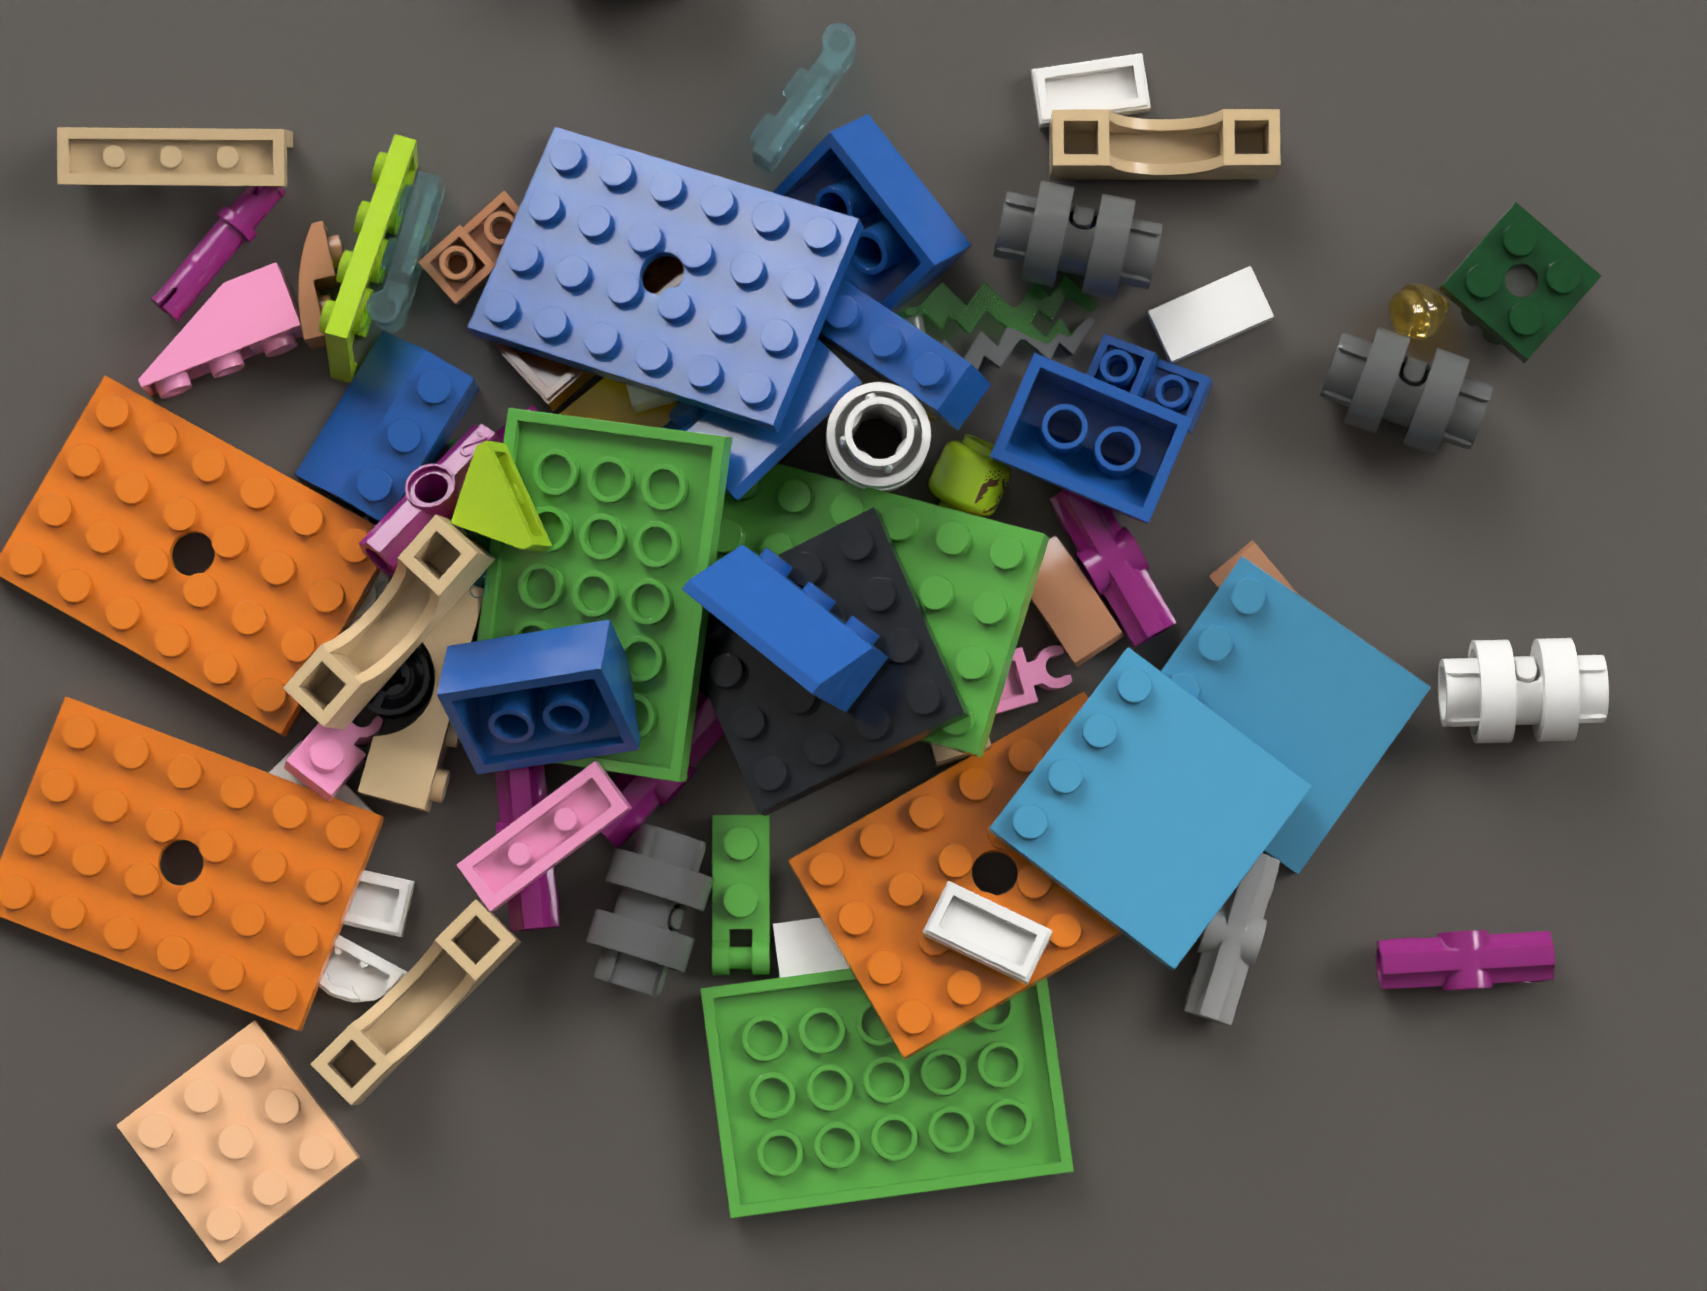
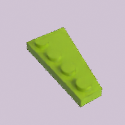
[319,134,418,383]

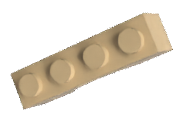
[1049,109,1281,180]
[283,515,495,730]
[358,585,484,813]
[311,899,522,1105]

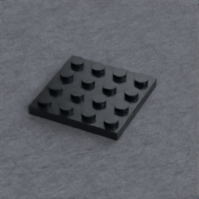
[700,507,970,816]

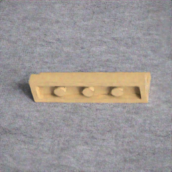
[57,127,293,187]

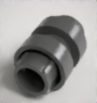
[993,180,1163,300]
[1319,327,1493,455]
[586,823,714,998]

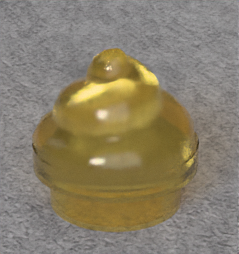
[1389,283,1450,340]

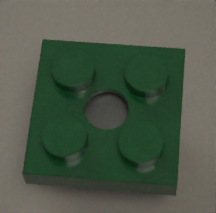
[1439,202,1601,363]

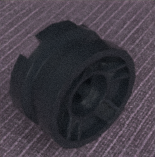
[365,647,434,719]

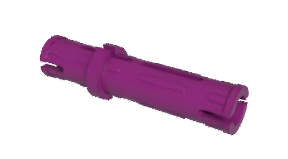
[150,186,286,323]

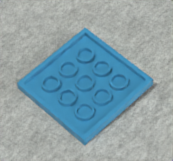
[1161,555,1431,874]
[988,647,1313,971]

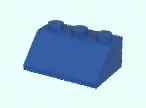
[773,114,972,312]
[295,331,480,524]
[662,339,862,501]
[990,353,1193,525]
[682,545,888,712]
[437,620,641,775]

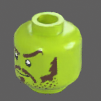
[928,434,1012,517]

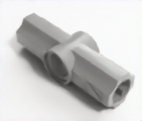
[1183,853,1281,1026]

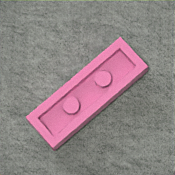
[457,761,632,911]

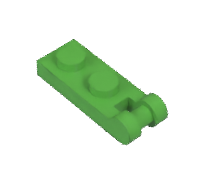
[712,815,770,975]

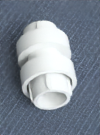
[826,382,931,492]
[1438,638,1609,743]

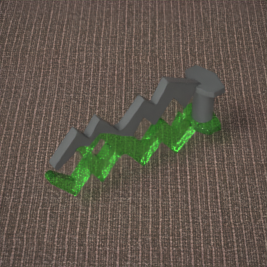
[897,275,1097,370]

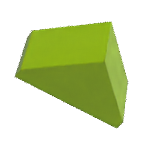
[451,440,553,552]

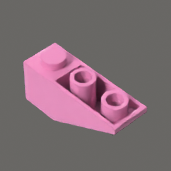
[138,262,303,399]

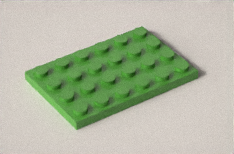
[463,408,732,782]
[700,463,1049,758]
[700,968,1074,1218]

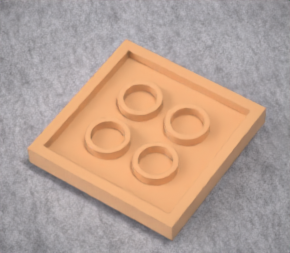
[116,1020,360,1263]

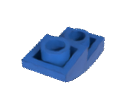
[1087,334,1213,434]

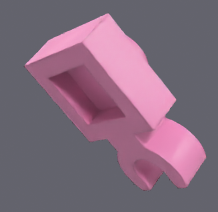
[996,645,1073,714]
[284,716,383,802]

